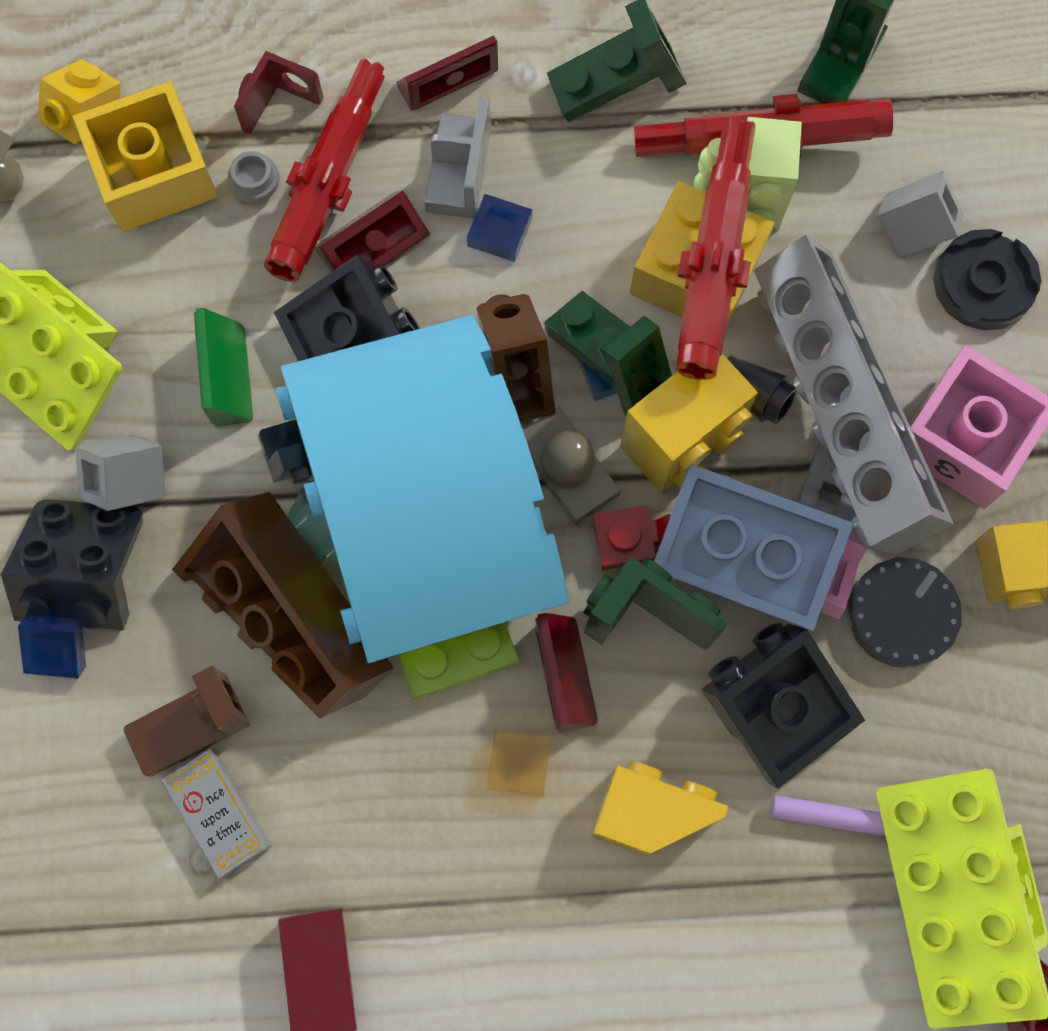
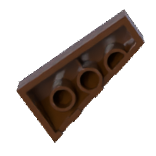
[172,492,394,719]

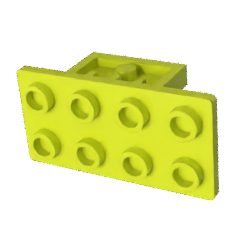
[0,262,123,450]
[876,769,1048,1029]

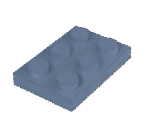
[654,465,854,631]

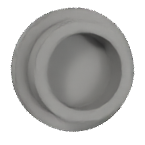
[228,151,280,202]

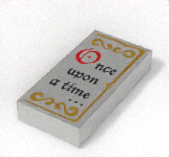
[161,748,272,879]

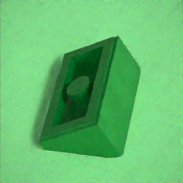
[194,308,253,427]

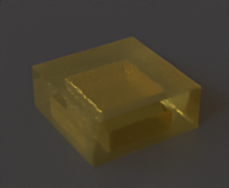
[487,730,551,797]

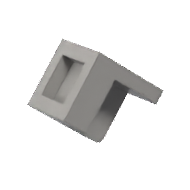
[878,171,963,258]
[75,435,165,511]

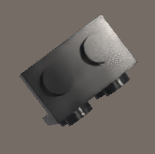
[1,499,143,630]

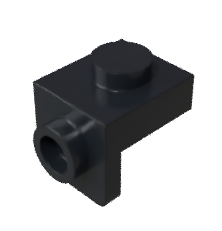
[258,419,314,484]

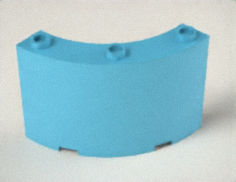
[275,315,569,663]

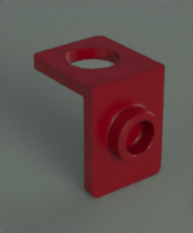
[234,51,324,134]

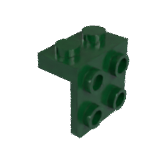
[583,556,727,650]

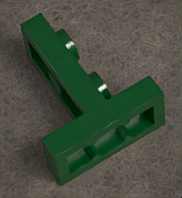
[547,0,687,122]
[797,0,895,104]
[543,291,672,416]

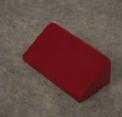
[396,35,498,111]
[314,190,430,272]
[535,613,598,733]
[278,908,357,1031]

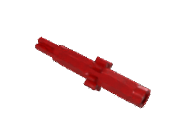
[264,58,385,282]
[634,94,893,159]
[676,116,756,380]

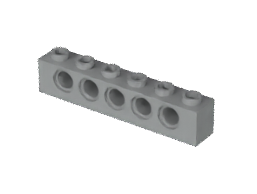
[754,235,954,556]

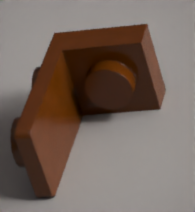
[123,665,251,777]

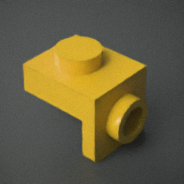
[38,59,121,144]

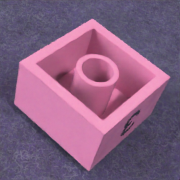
[909,345,1048,509]

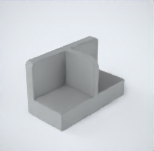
[425,98,491,219]

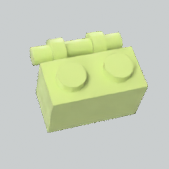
[693,117,802,230]

